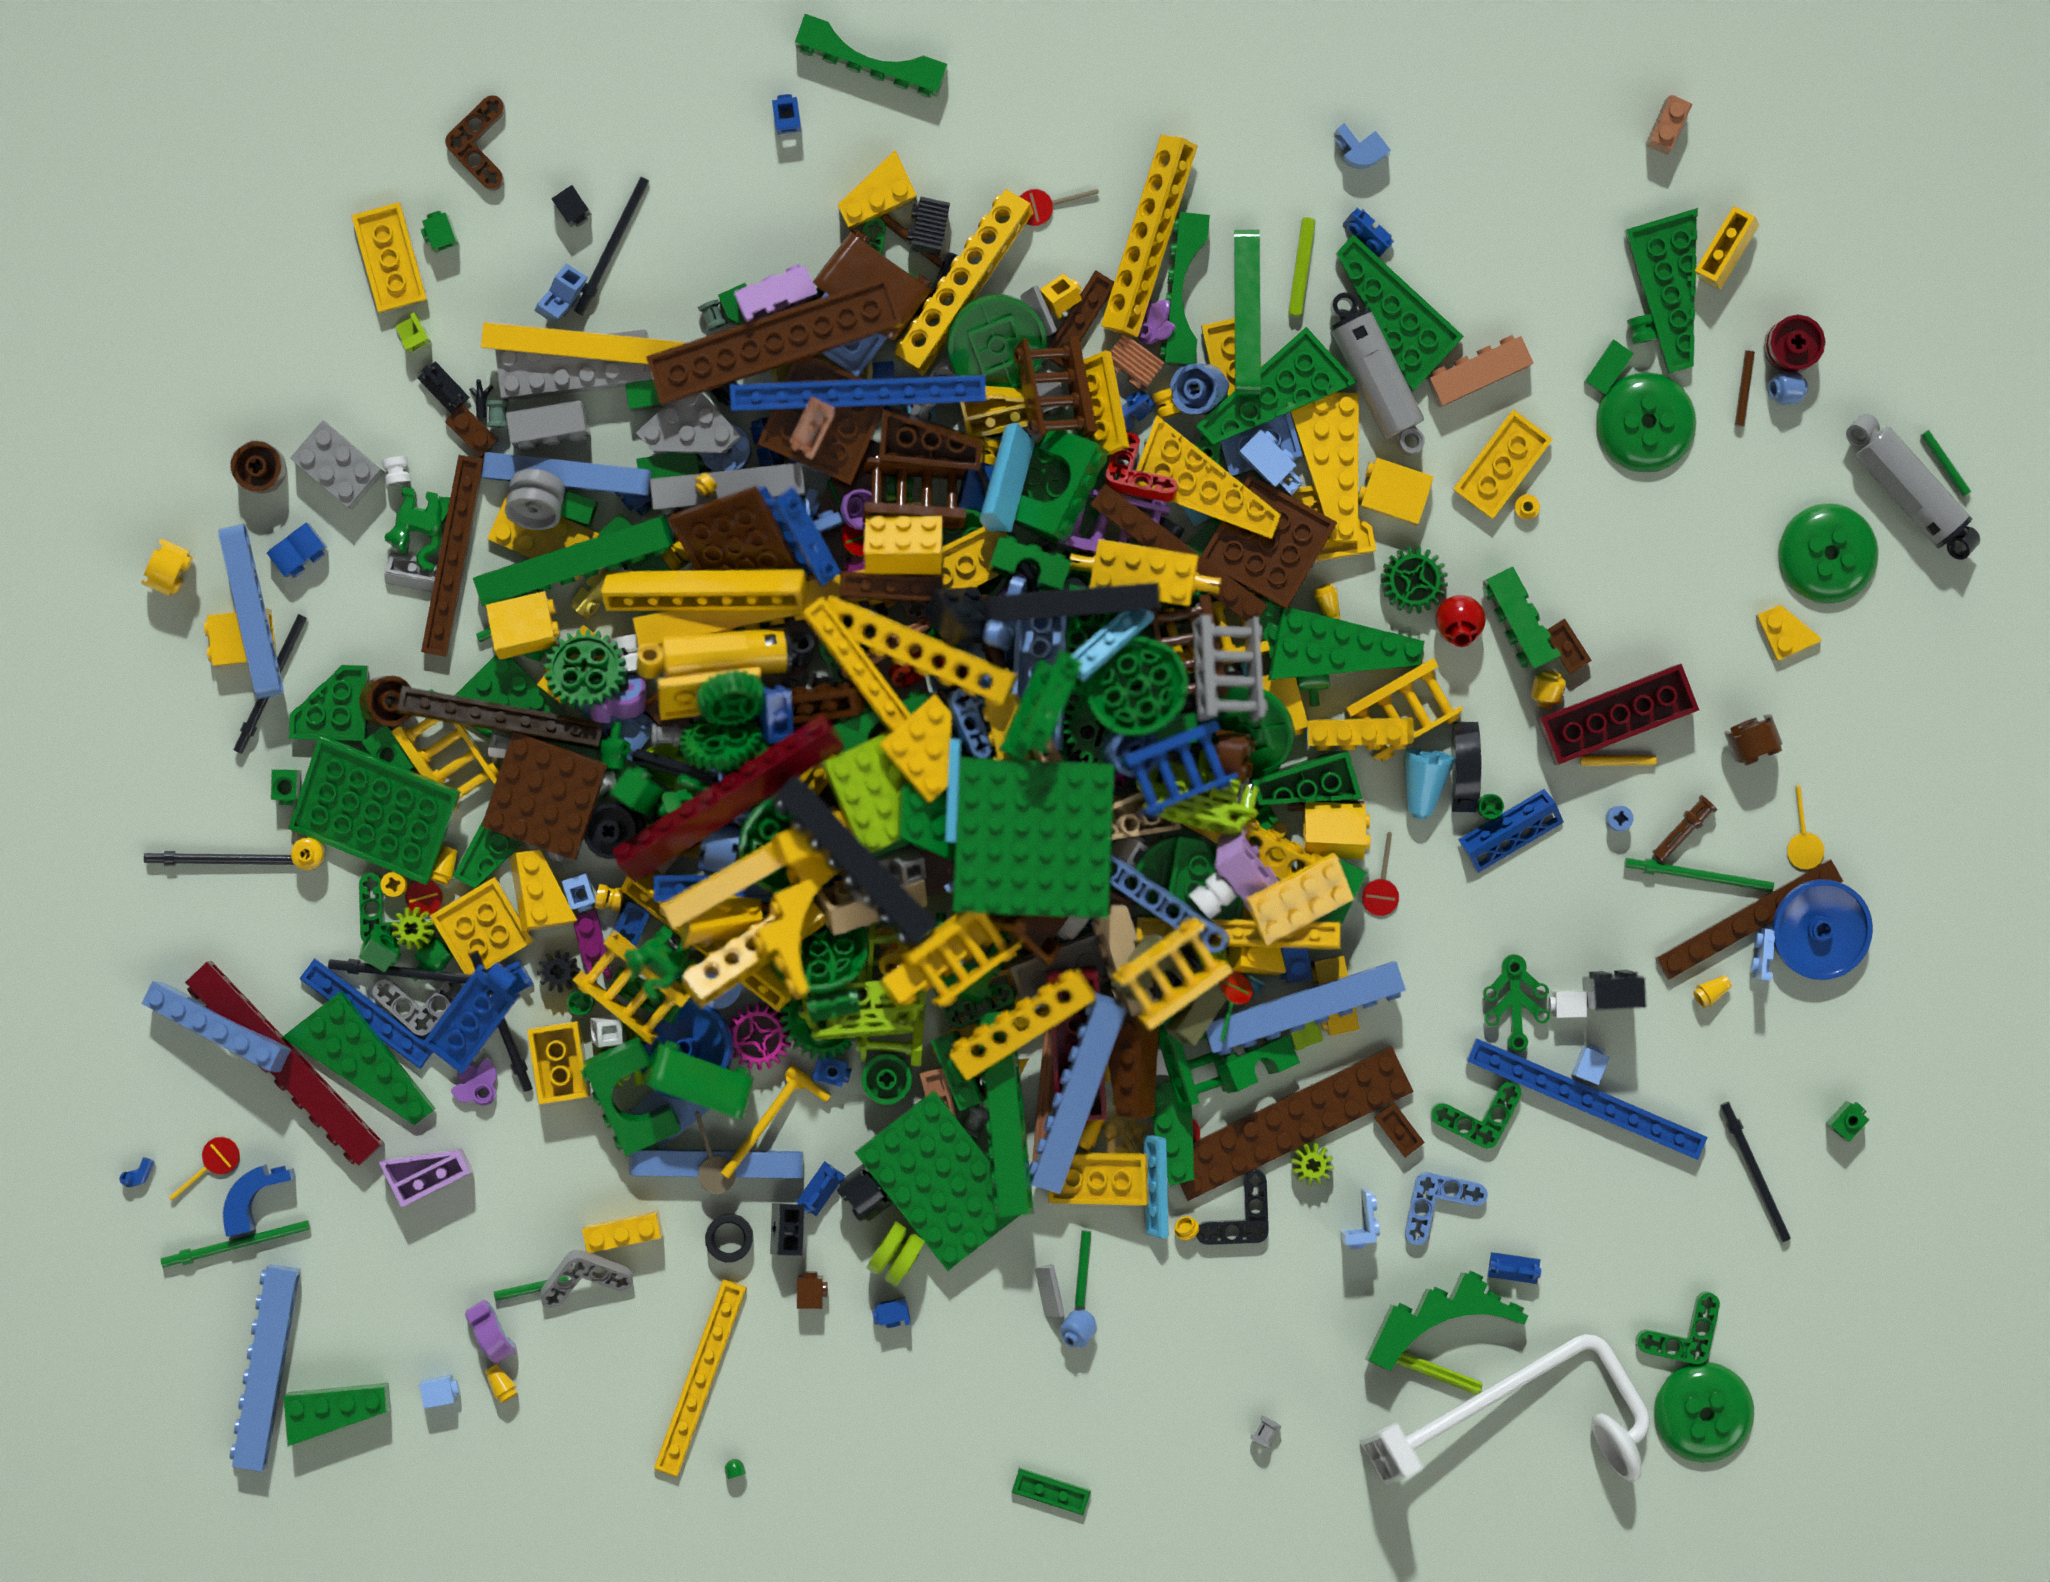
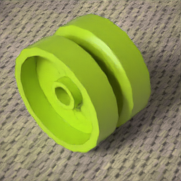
[866,1221,925,1287]

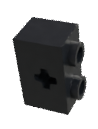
[770,1203,804,1256]

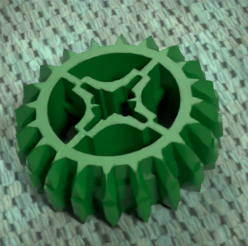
[1380,546,1448,614]
[696,669,765,727]

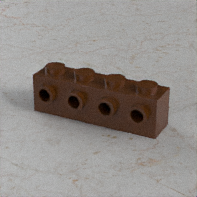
[791,680,867,723]

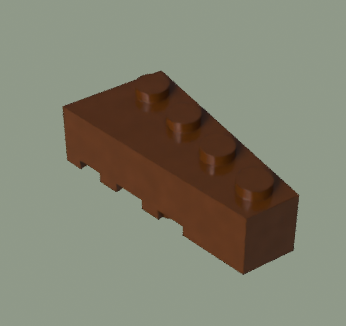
[879,405,985,470]
[1108,1011,1159,1119]

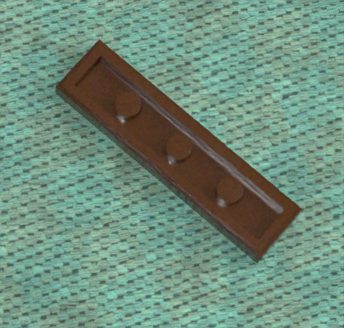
[1047,270,1114,369]
[839,571,942,603]

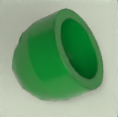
[725,1459,746,1479]

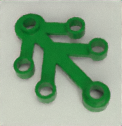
[1483,954,1550,1052]

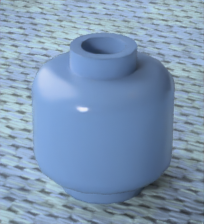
[1768,371,1808,405]
[1060,1310,1097,1348]

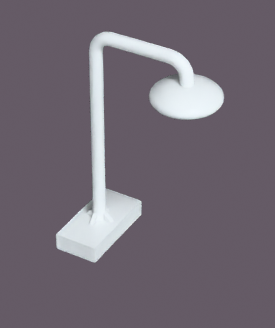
[1360,1334,1650,1485]

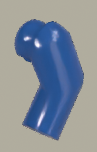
[119,1157,155,1187]

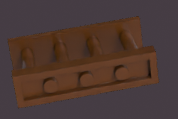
[1013,336,1098,443]
[862,456,966,529]
[1147,595,1229,699]

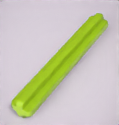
[1288,217,1315,317]
[1396,1352,1483,1395]

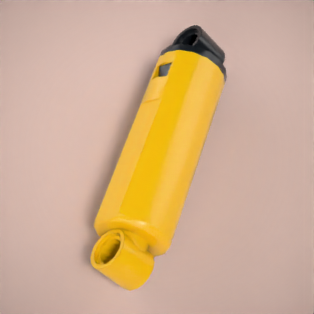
[636,628,814,679]

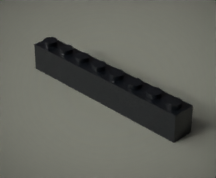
[770,775,938,948]

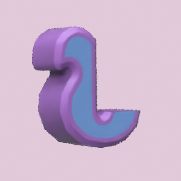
[589,672,647,723]
[465,1300,517,1363]

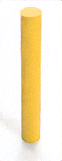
[1580,755,1657,766]

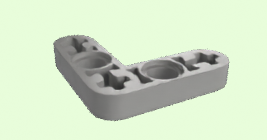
[373,979,465,1036]
[540,1250,633,1308]

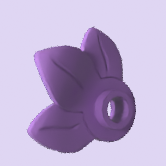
[1138,300,1176,345]
[451,1058,497,1106]

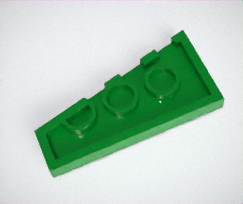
[1150,1081,1194,1187]

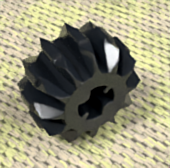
[537,950,581,993]

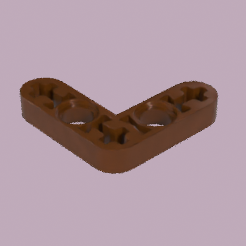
[445,95,505,191]

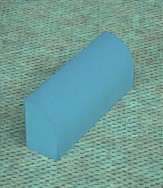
[980,423,1035,532]

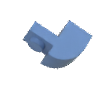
[1334,123,1391,169]
[534,264,588,324]

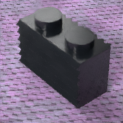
[906,197,950,256]

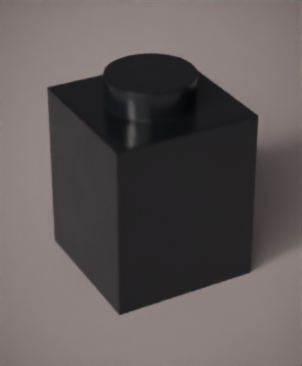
[551,185,591,227]

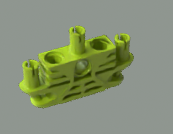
[1136,749,1259,836]
[798,964,924,1039]

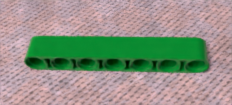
[1234,229,1261,395]

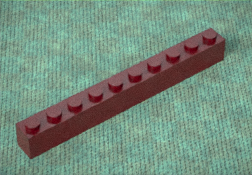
[613,714,845,883]
[185,961,384,1166]

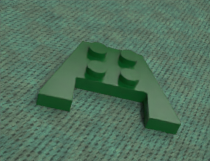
[897,784,956,863]

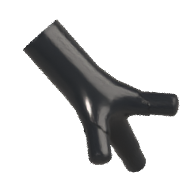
[469,379,494,418]

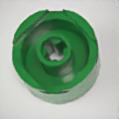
[861,1052,912,1105]

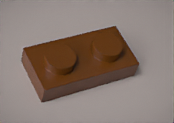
[445,404,499,458]
[1547,618,1592,674]
[1374,1102,1425,1158]

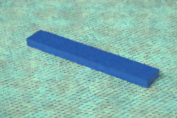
[299,958,433,1069]

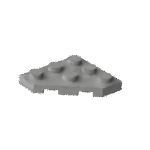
[636,393,742,454]

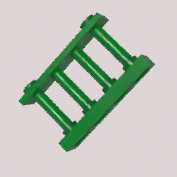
[999,651,1083,761]
[1158,1010,1230,1108]

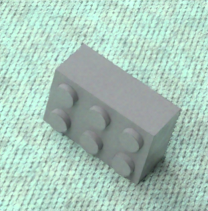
[506,400,591,451]
[290,420,385,510]

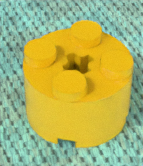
[141,538,194,597]

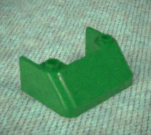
[642,1039,754,1120]

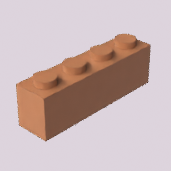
[1427,335,1534,408]

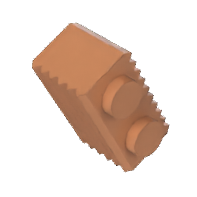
[1646,95,1693,154]
[1110,333,1164,389]

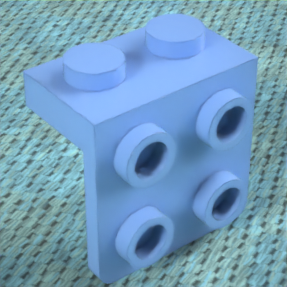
[1341,1188,1380,1249]

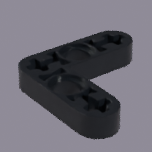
[1196,1169,1269,1245]

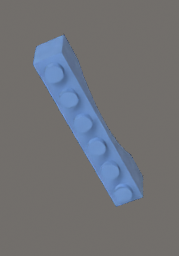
[141,981,291,1072]

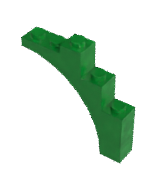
[1365,1271,1529,1371]

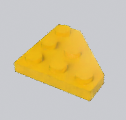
[1288,485,1376,562]
[878,694,952,803]

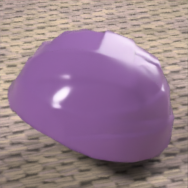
[841,489,871,530]

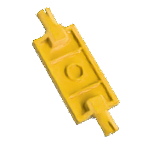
[1069,539,1221,607]

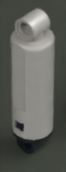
[1330,292,1425,455]
[1846,414,1981,560]

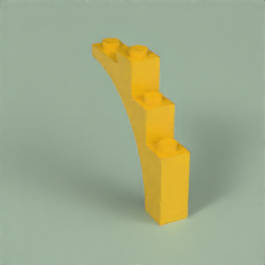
[753,855,839,1000]

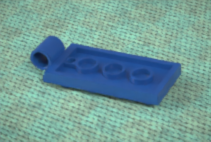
[422,962,521,1074]

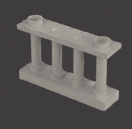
[1192,615,1267,722]

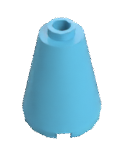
[1404,748,1454,819]

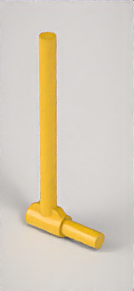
[721,1064,831,1179]

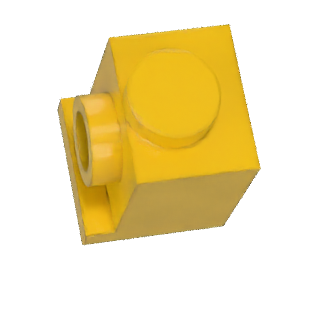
[1040,273,1082,320]

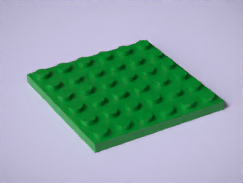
[953,758,1114,918]

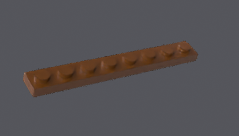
[421,454,484,657]
[1090,484,1268,622]
[1655,859,1843,980]

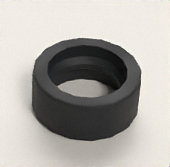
[705,1213,753,1263]

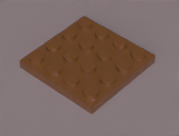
[758,356,886,485]
[1201,474,1337,610]
[668,485,802,571]
[481,733,609,860]

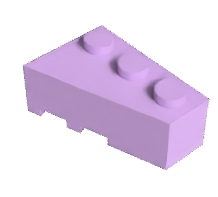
[734,264,818,323]
[1215,826,1278,913]
[379,1148,473,1207]

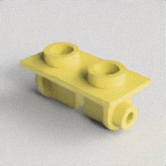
[570,568,608,619]

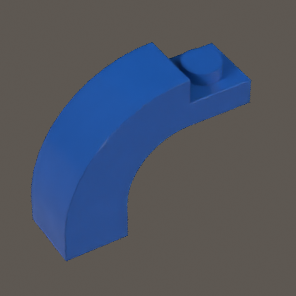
[223,1164,296,1237]

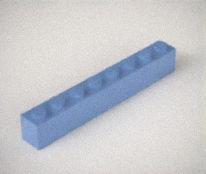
[1205,961,1406,1056]
[1029,993,1126,1194]
[230,1264,301,1472]

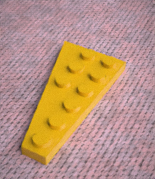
[1290,392,1359,543]
[1135,415,1281,539]

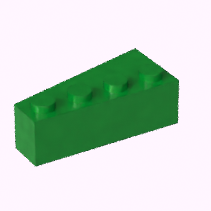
[1482,567,1561,671]
[1249,749,1363,805]
[283,1383,391,1447]

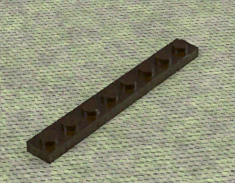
[397,686,603,749]

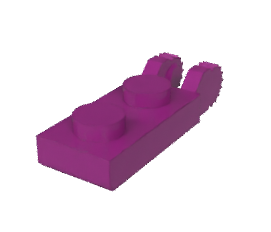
[573,910,612,982]

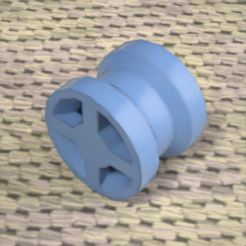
[1605,806,1634,831]

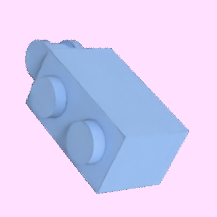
[1238,430,1304,496]

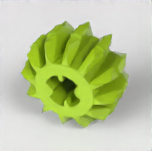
[391,907,435,950]
[1291,1143,1334,1186]

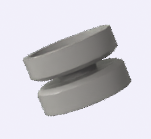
[505,469,566,530]

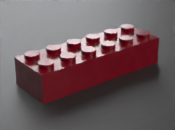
[1537,663,1699,765]
[1045,965,1107,1121]

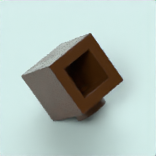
[797,1271,828,1309]

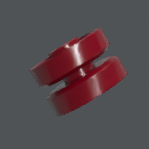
[1763,314,1826,372]

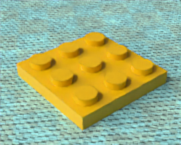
[430,877,534,975]

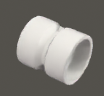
[610,634,639,673]
[1189,872,1237,920]

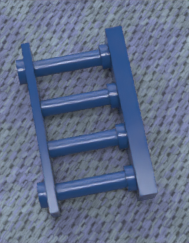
[758,486,841,586]
[1118,720,1238,818]

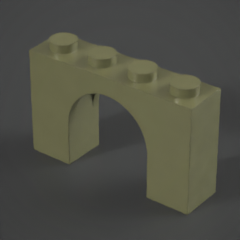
[1111,934,1228,1046]

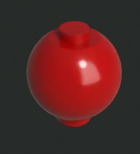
[1435,595,1486,647]

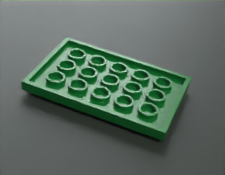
[288,735,461,885]
[854,1090,1020,1271]

